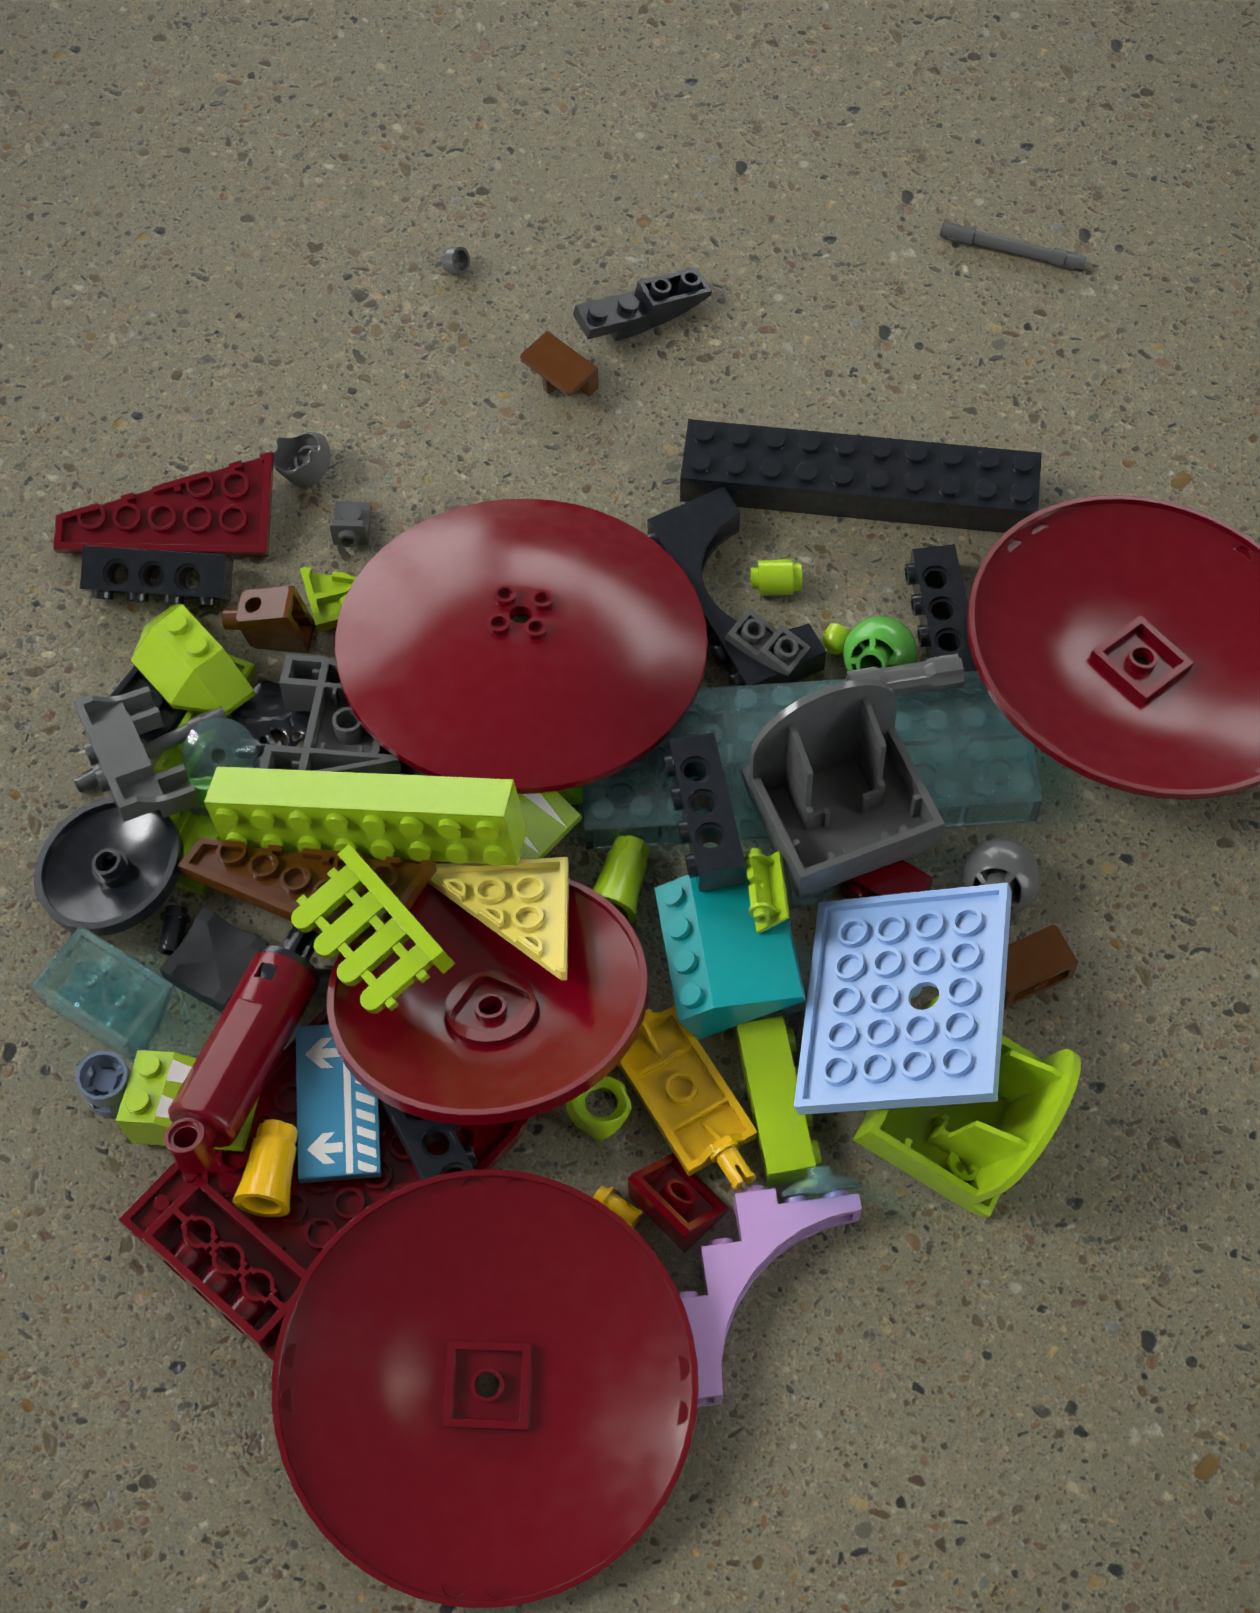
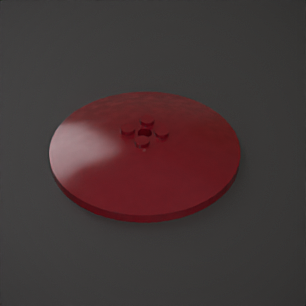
[327,878,648,1125]

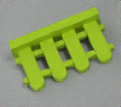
[291,844,455,1014]

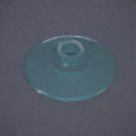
[182,718,258,778]
[781,1166,863,1198]

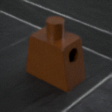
[222,586,315,653]

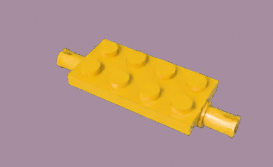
[618,1005,758,1191]

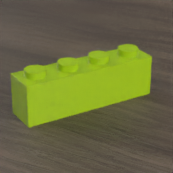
[736,1016,821,1187]

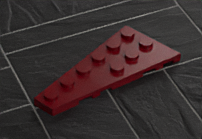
[53,451,274,557]

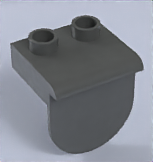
[741,679,945,898]

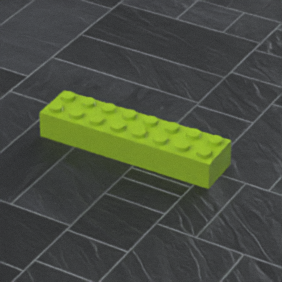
[204,766,527,866]

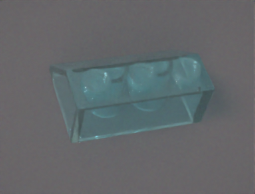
[31,925,174,1063]

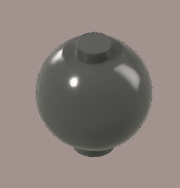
[963,839,1041,915]

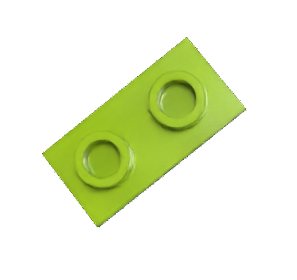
[744,848,790,934]

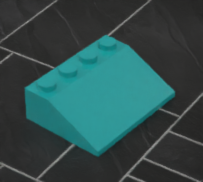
[655,870,806,1040]

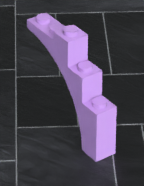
[679,1185,862,1407]

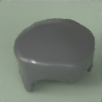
[273,432,331,488]

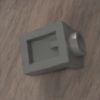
[329,501,372,547]

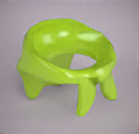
[566,1076,632,1143]

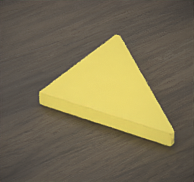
[428,857,569,980]

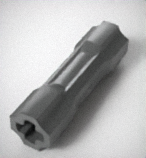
[846,654,965,696]

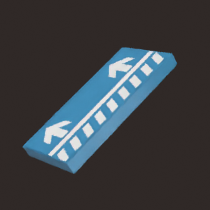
[295,1024,381,1183]

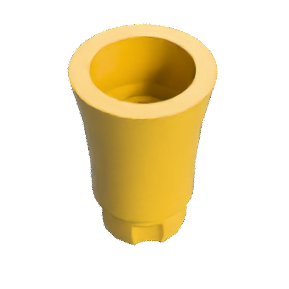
[233,1119,298,1217]

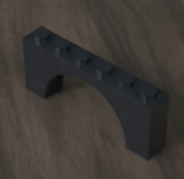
[647,486,827,705]

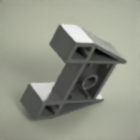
[260,653,402,775]

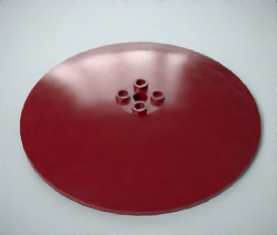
[967,495,1260,800]
[335,498,707,794]
[272,1169,699,1608]

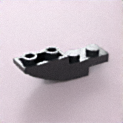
[573,267,712,341]

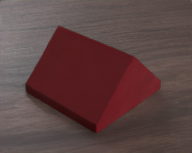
[628,1153,730,1253]

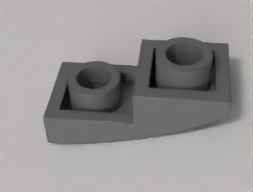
[725,608,811,676]

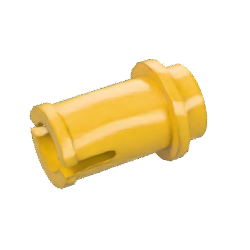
[593,1185,644,1229]

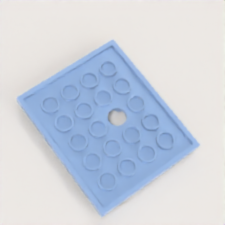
[794,883,1012,1115]

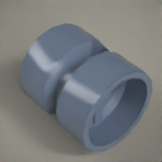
[75,1051,131,1118]

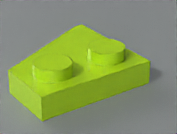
[300,567,357,633]

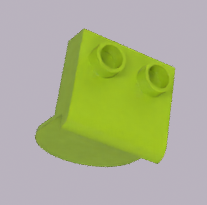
[853,995,1081,1218]

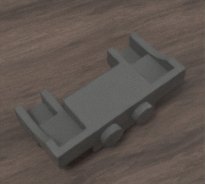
[74,686,199,822]

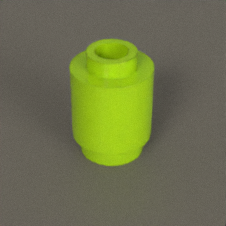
[750,559,802,596]

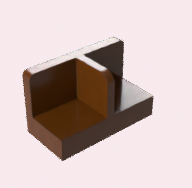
[520,331,599,397]
[1004,925,1079,1008]

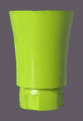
[592,835,650,924]

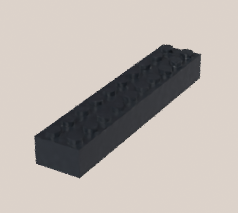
[680,419,1042,533]

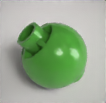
[843,616,917,671]

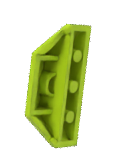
[131,604,256,716]

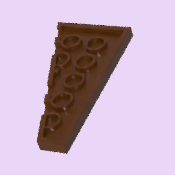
[178,838,437,949]

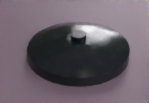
[34,797,184,936]

